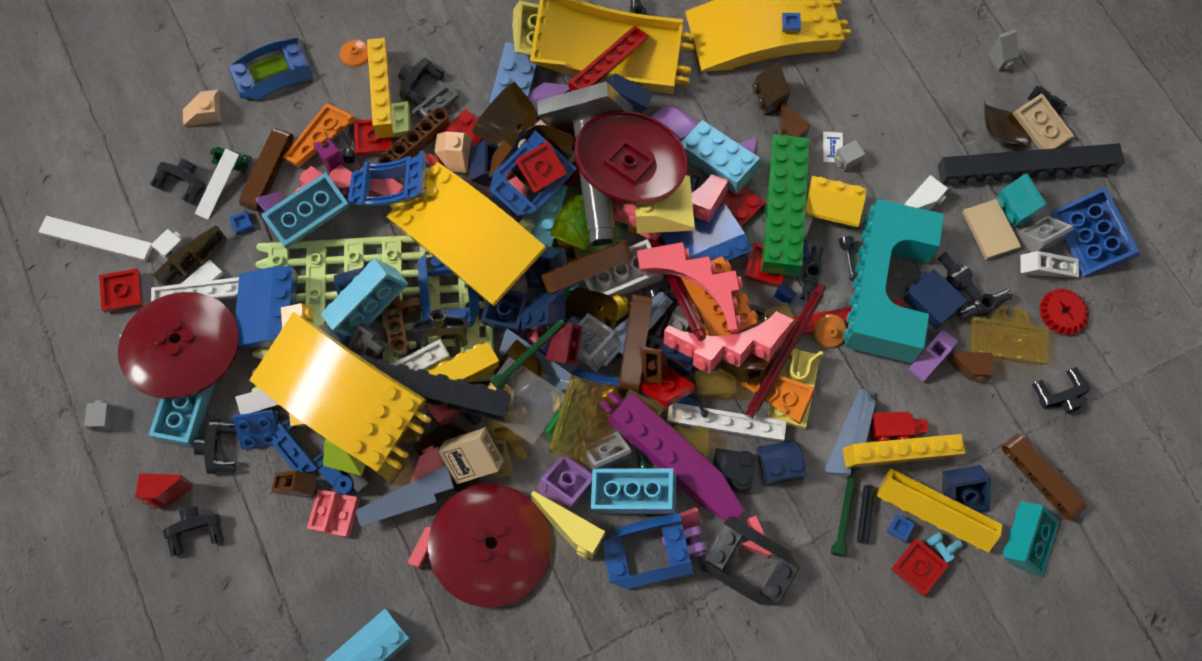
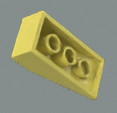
[531,491,605,560]

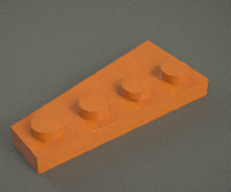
[283,103,356,168]
[735,375,815,425]

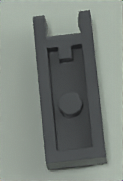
[411,83,459,119]

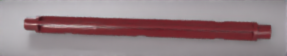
[648,236,706,341]
[745,284,826,419]

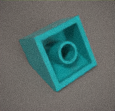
[996,174,1046,228]

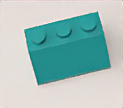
[1003,502,1060,578]

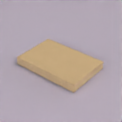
[1012,93,1074,149]
[962,199,1021,260]

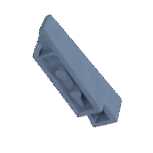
[591,292,673,366]
[499,329,583,394]
[824,389,875,479]
[356,466,454,526]

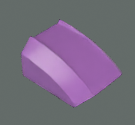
[651,105,699,141]
[537,453,592,511]

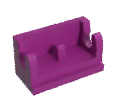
[314,138,347,175]

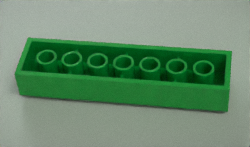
[761,134,809,276]

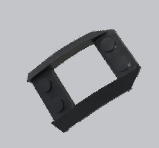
[701,516,800,605]

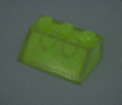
[550,194,590,250]

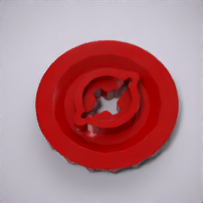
[1039,288,1090,335]

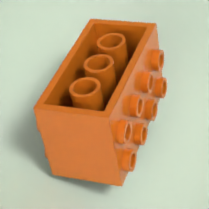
[681,256,759,336]

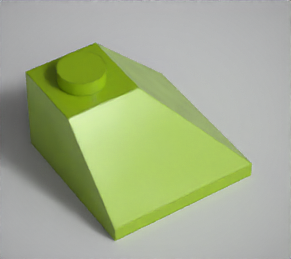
[323,439,366,476]

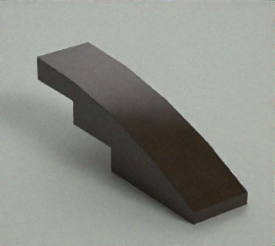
[153,225,227,286]

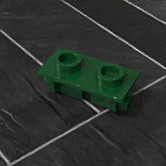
[210,147,252,173]

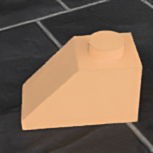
[183,90,221,127]
[435,132,472,173]

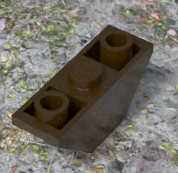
[721,348,781,382]

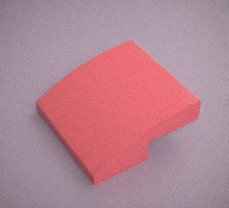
[307,489,360,538]

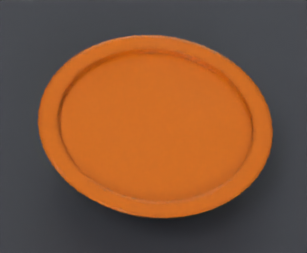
[339,40,368,67]
[813,314,847,348]

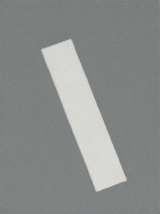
[195,149,239,219]

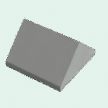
[1018,216,1074,252]
[582,431,632,471]

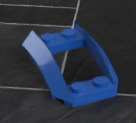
[228,37,313,102]
[490,131,577,216]
[348,150,430,206]
[418,253,480,328]
[272,417,324,472]
[602,513,693,590]

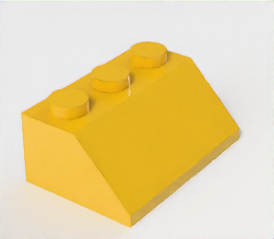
[805,176,866,227]

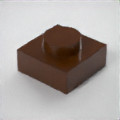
[400,297,421,315]

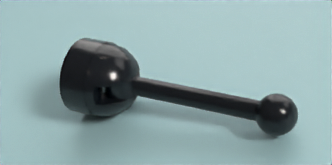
[341,123,355,164]
[839,236,857,281]
[684,375,708,418]

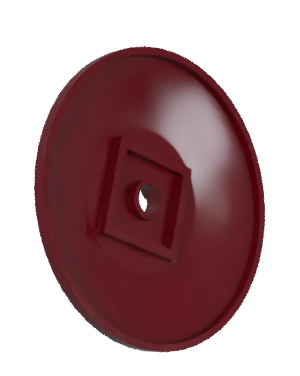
[574,110,687,204]
[118,292,239,399]
[428,484,551,608]

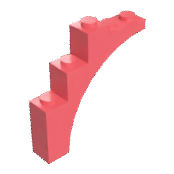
[294,164,404,205]
[612,174,728,241]
[637,242,743,334]
[664,311,794,374]

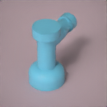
[926,532,963,563]

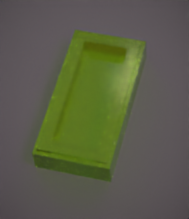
[249,54,289,83]

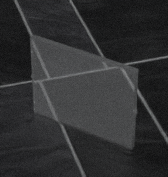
[488,357,567,445]

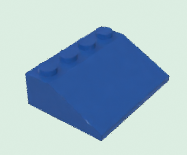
[1052,187,1140,276]
[660,204,753,280]
[235,266,298,348]

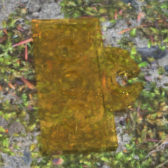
[969,304,1049,366]
[548,375,610,462]

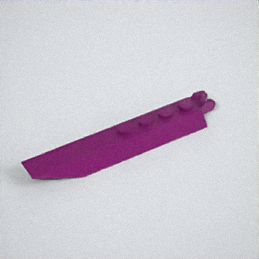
[601,391,744,521]

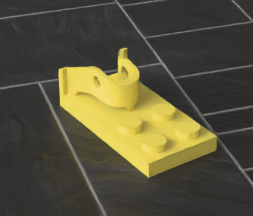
[767,349,823,429]

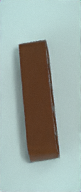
[378,107,450,163]
[239,128,293,211]
[541,240,633,293]
[383,294,410,359]
[618,294,653,392]
[1001,433,1087,521]

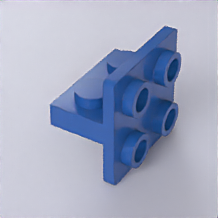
[232,410,280,450]

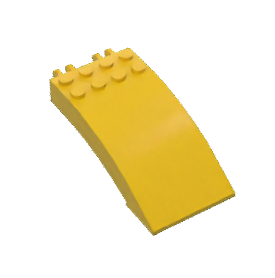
[530,0,696,94]
[685,0,852,72]
[386,162,546,306]
[250,312,431,471]

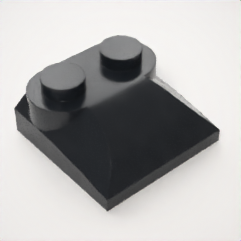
[713,448,755,494]

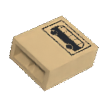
[438,428,504,484]

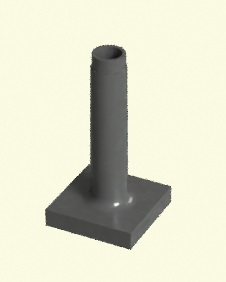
[537,82,634,246]

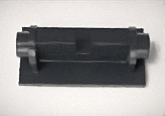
[1027,85,1067,115]

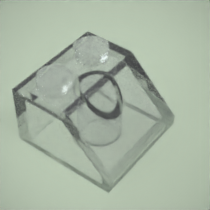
[578,313,621,372]

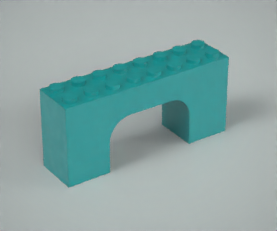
[843,199,944,364]

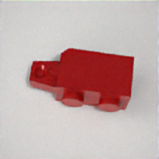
[870,411,928,442]

